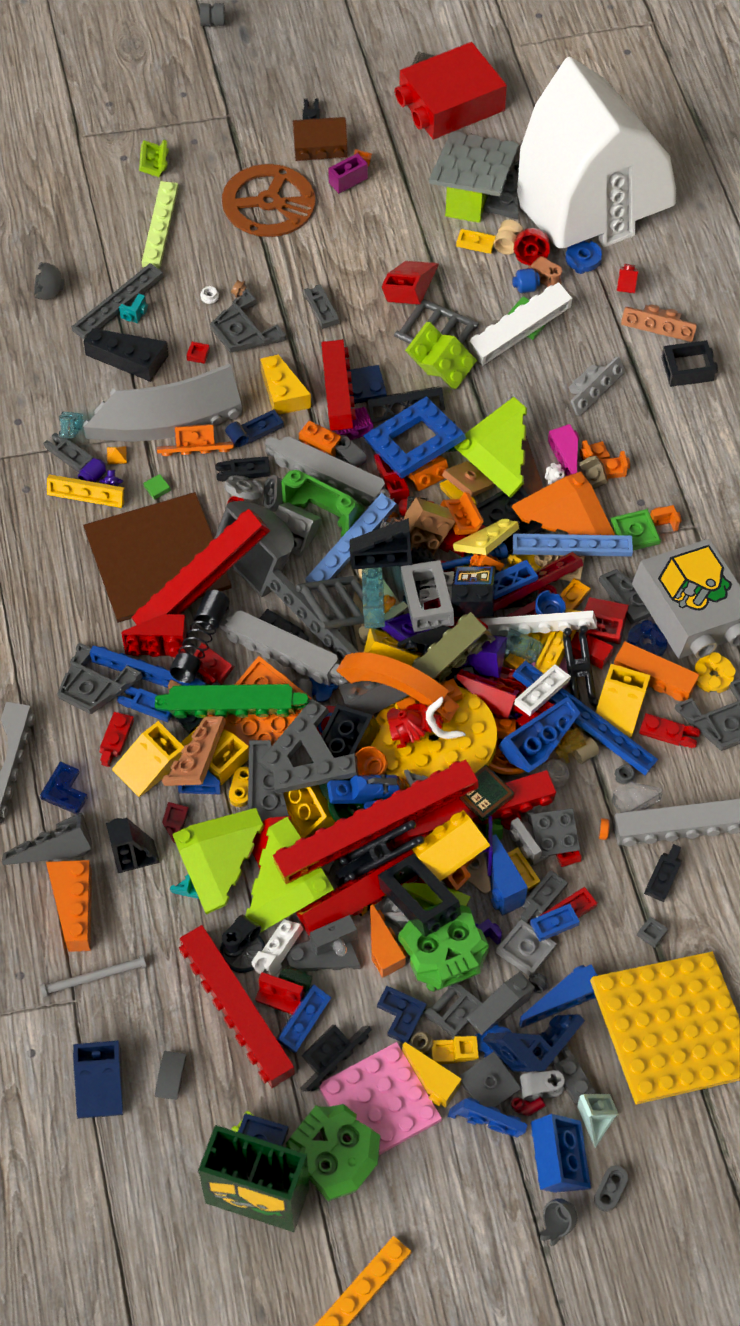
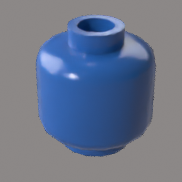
[512,268,540,293]

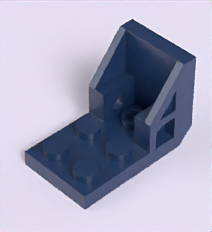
[482,1014,585,1072]

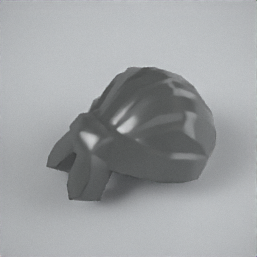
[540,1198,577,1246]

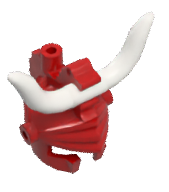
[387,697,466,748]

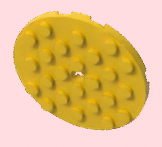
[371,683,498,789]

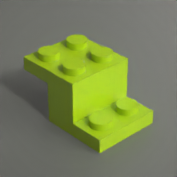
[405,322,477,390]

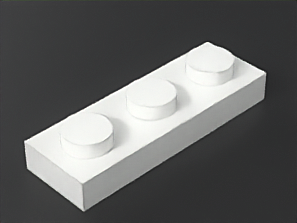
[514,664,571,716]

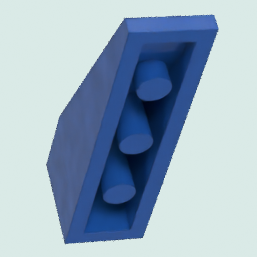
[519,964,597,1028]

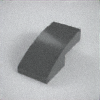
[155,1051,186,1100]

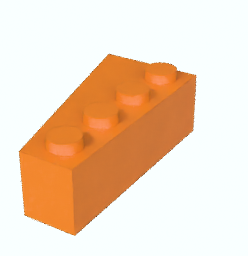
[46,860,92,952]

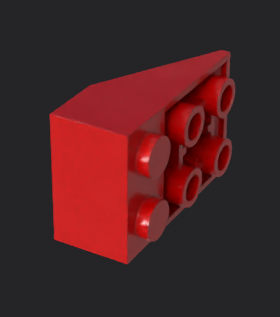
[381,261,439,305]
[121,614,187,658]

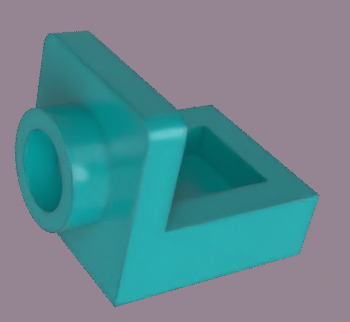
[119,294,148,323]

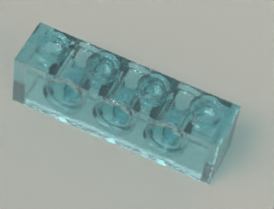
[362,567,385,628]

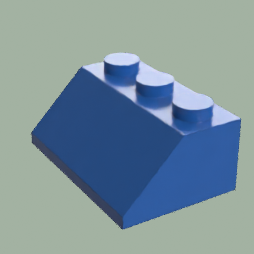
[531,1114,591,1193]

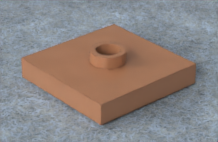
[442,461,495,497]

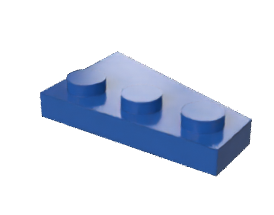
[447,1098,528,1137]

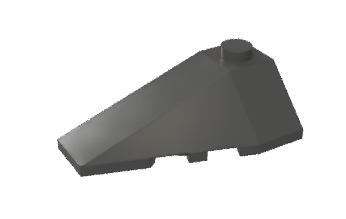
[1,812,92,865]

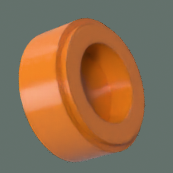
[599,818,610,840]

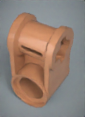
[528,257,562,287]

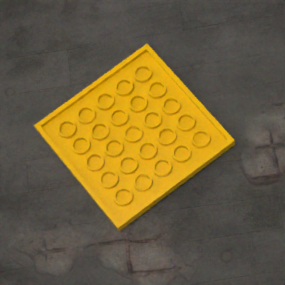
[590,951,740,1105]

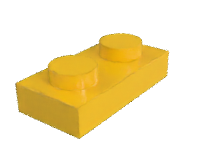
[456,229,496,254]
[508,847,541,892]

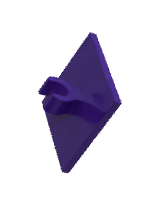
[479,816,493,876]

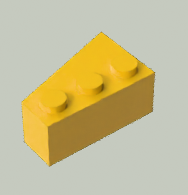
[260,354,311,415]

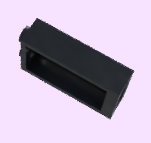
[378,853,461,937]

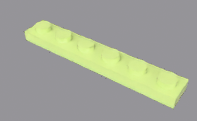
[142,181,178,269]

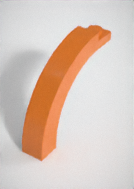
[336,652,459,723]

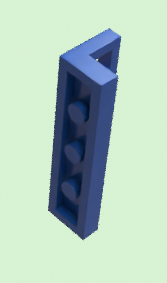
[494,560,538,600]

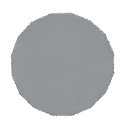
[224,475,263,499]

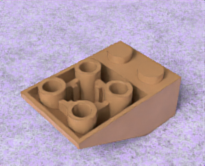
[404,497,455,564]

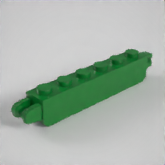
[155,684,310,718]

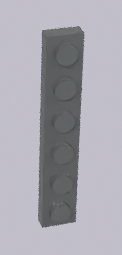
[71,263,164,340]

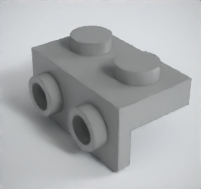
[509,818,550,866]

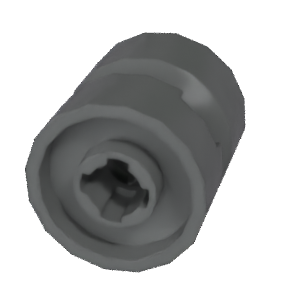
[200,3,225,26]

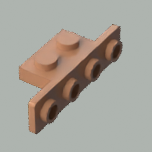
[621,304,697,342]

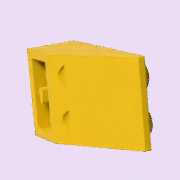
[596,664,651,739]
[112,721,184,798]
[181,728,249,785]

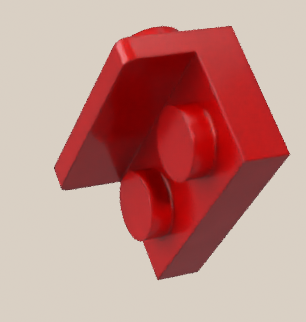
[255,972,304,1014]

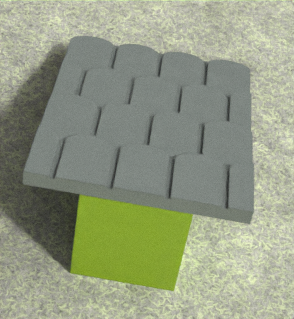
[429,132,519,223]

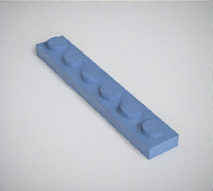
[305,493,397,592]
[513,534,633,557]

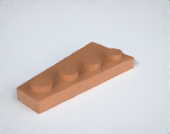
[161,716,226,786]

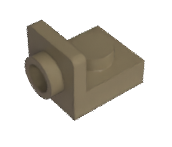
[579,456,608,489]

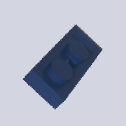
[225,409,284,447]

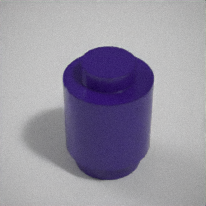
[78,458,106,482]

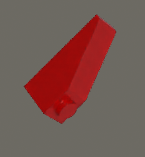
[456,669,519,719]

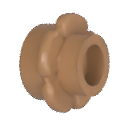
[231,280,247,298]

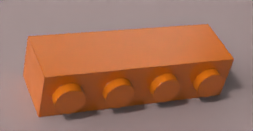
[614,641,699,701]

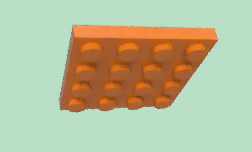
[207,656,314,746]

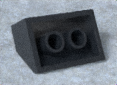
[310,704,381,761]

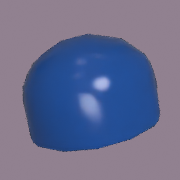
[535,590,566,615]

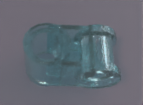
[59,411,83,438]

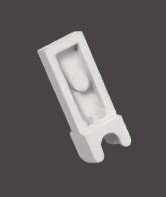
[252,919,304,976]

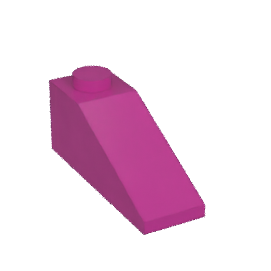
[548,424,579,476]

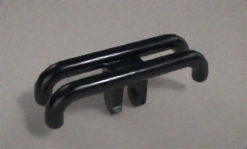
[563,625,599,707]
[340,820,425,881]

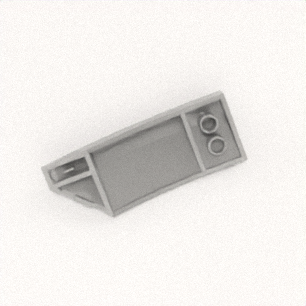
[83,363,242,442]

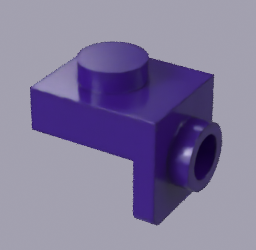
[475,919,502,945]

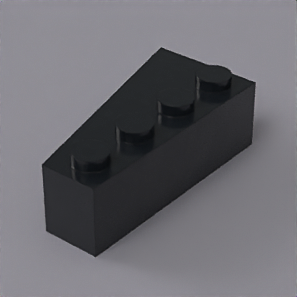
[83,328,169,382]

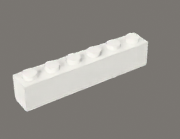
[469,282,572,366]

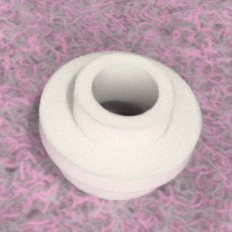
[200,286,219,304]

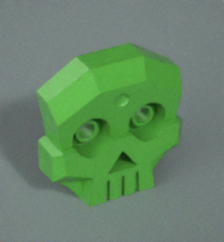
[399,902,489,992]
[286,1104,380,1202]

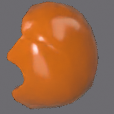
[355,746,388,775]

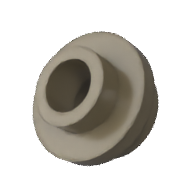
[411,1032,433,1054]

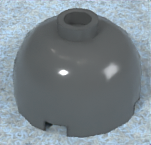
[34,262,65,300]

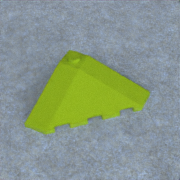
[454,397,527,498]
[172,808,264,915]
[245,817,334,933]

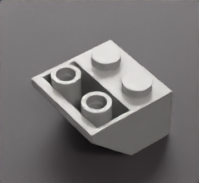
[276,502,322,557]

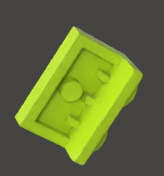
[139,140,169,177]

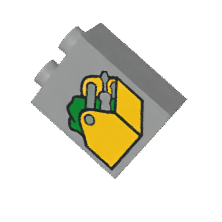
[632,539,740,659]

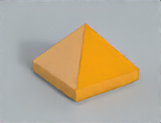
[107,446,127,465]

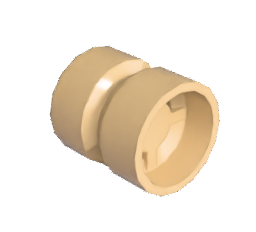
[493,220,523,255]

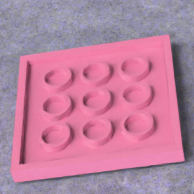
[318,1042,442,1156]

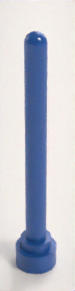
[441,543,508,571]

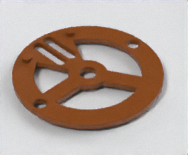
[222,164,315,237]

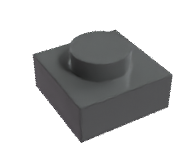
[637,916,668,948]

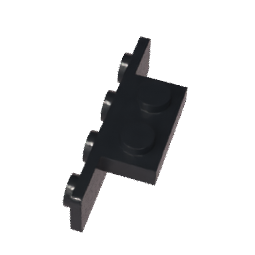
[300,1025,372,1092]

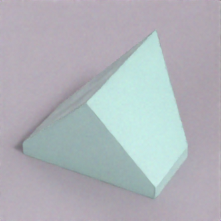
[577,1094,619,1148]

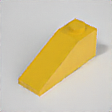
[402,1042,462,1108]

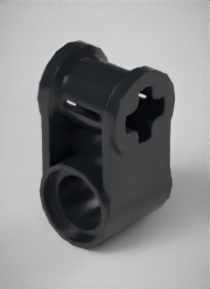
[222,914,261,958]

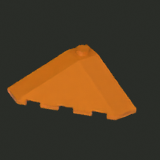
[512,472,615,535]

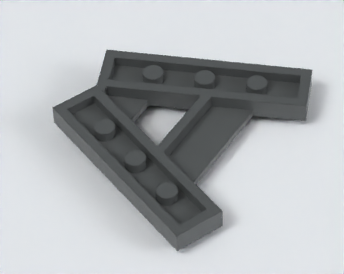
[259,699,358,794]

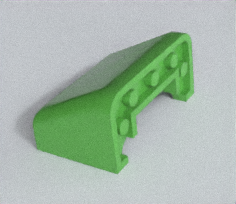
[281,470,366,537]

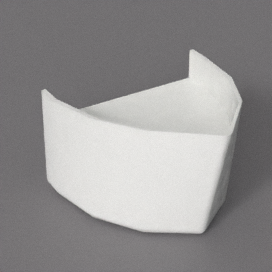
[517,57,676,248]

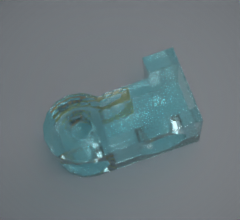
[505,628,543,662]

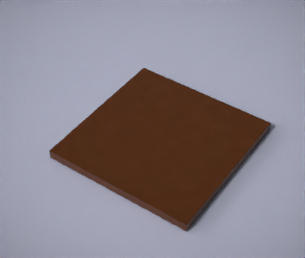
[83,492,232,623]

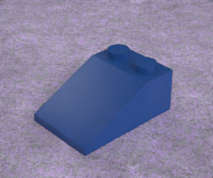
[491,834,528,916]

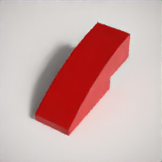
[374,454,410,504]
[571,632,614,669]

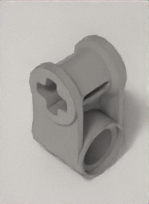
[520,1070,564,1101]

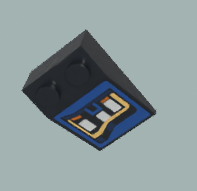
[451,566,496,617]

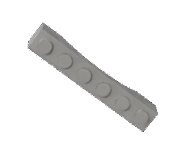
[0,702,35,825]

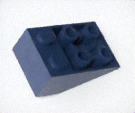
[73,1040,123,1119]

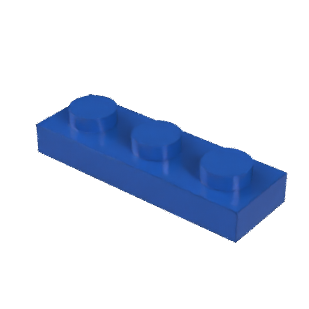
[277,985,332,1053]

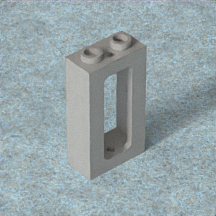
[401,560,454,632]

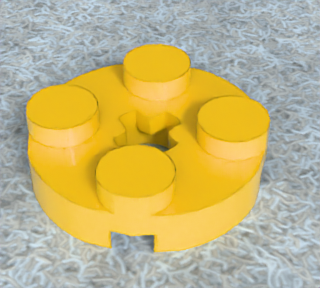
[694,652,736,693]

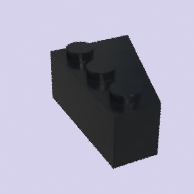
[350,518,412,570]
[106,818,160,873]

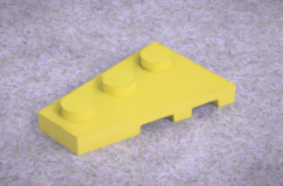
[453,519,519,555]

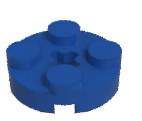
[565,240,602,274]

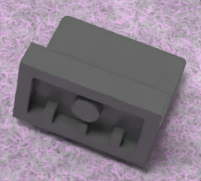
[528,808,580,856]

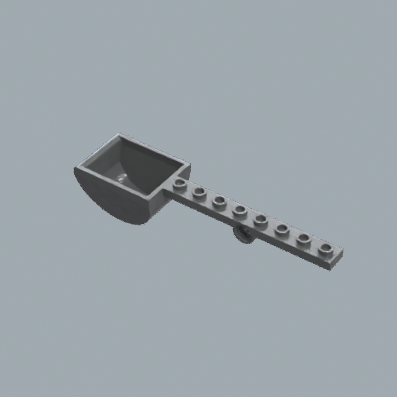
[214,501,358,662]

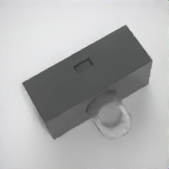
[310,915,357,957]

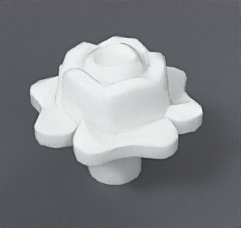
[545,463,565,485]

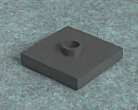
[458,1052,521,1107]

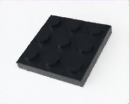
[476,487,546,551]

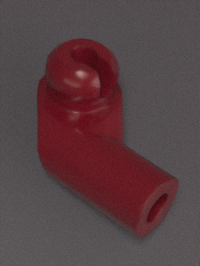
[511,1096,546,1116]

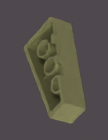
[412,612,496,683]

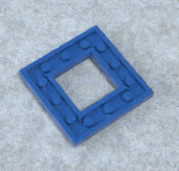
[363,396,466,479]

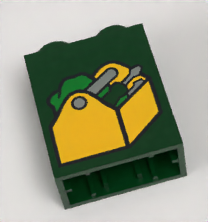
[198,1125,309,1232]

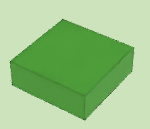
[143,474,170,500]

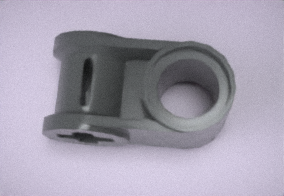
[335,435,367,467]

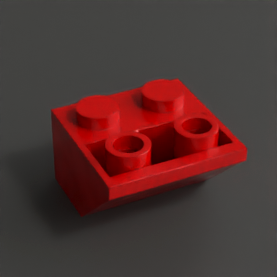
[584,597,629,644]

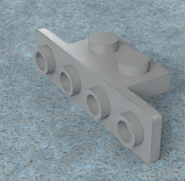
[569,357,625,416]

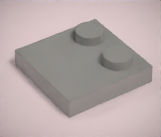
[495,919,557,976]

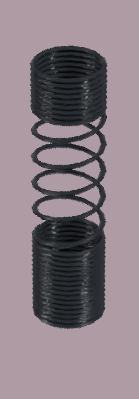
[169,590,230,683]

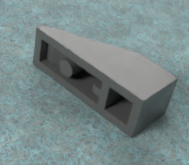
[467,972,535,1035]

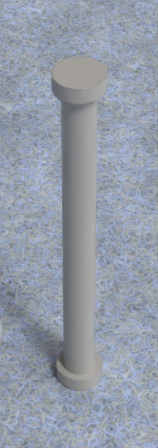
[40,955,147,997]

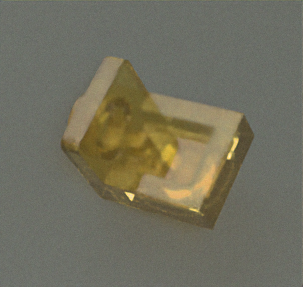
[555,728,586,764]

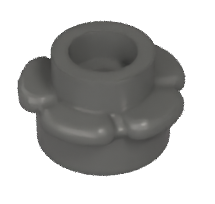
[614,765,635,785]
[529,973,549,993]

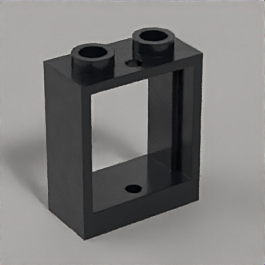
[661,340,718,387]

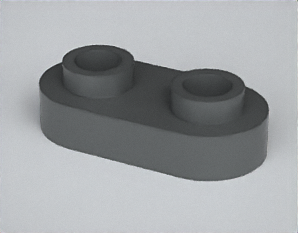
[264,475,283,512]
[594,1166,628,1212]

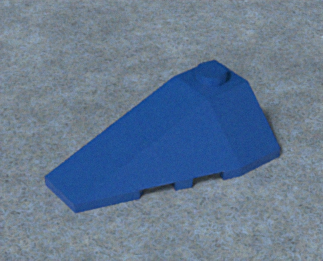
[498,696,580,773]

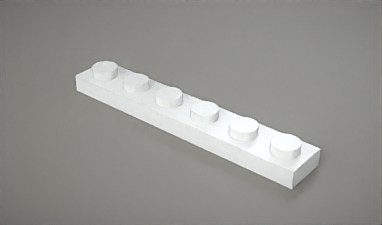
[479,611,597,636]

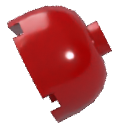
[514,228,550,266]

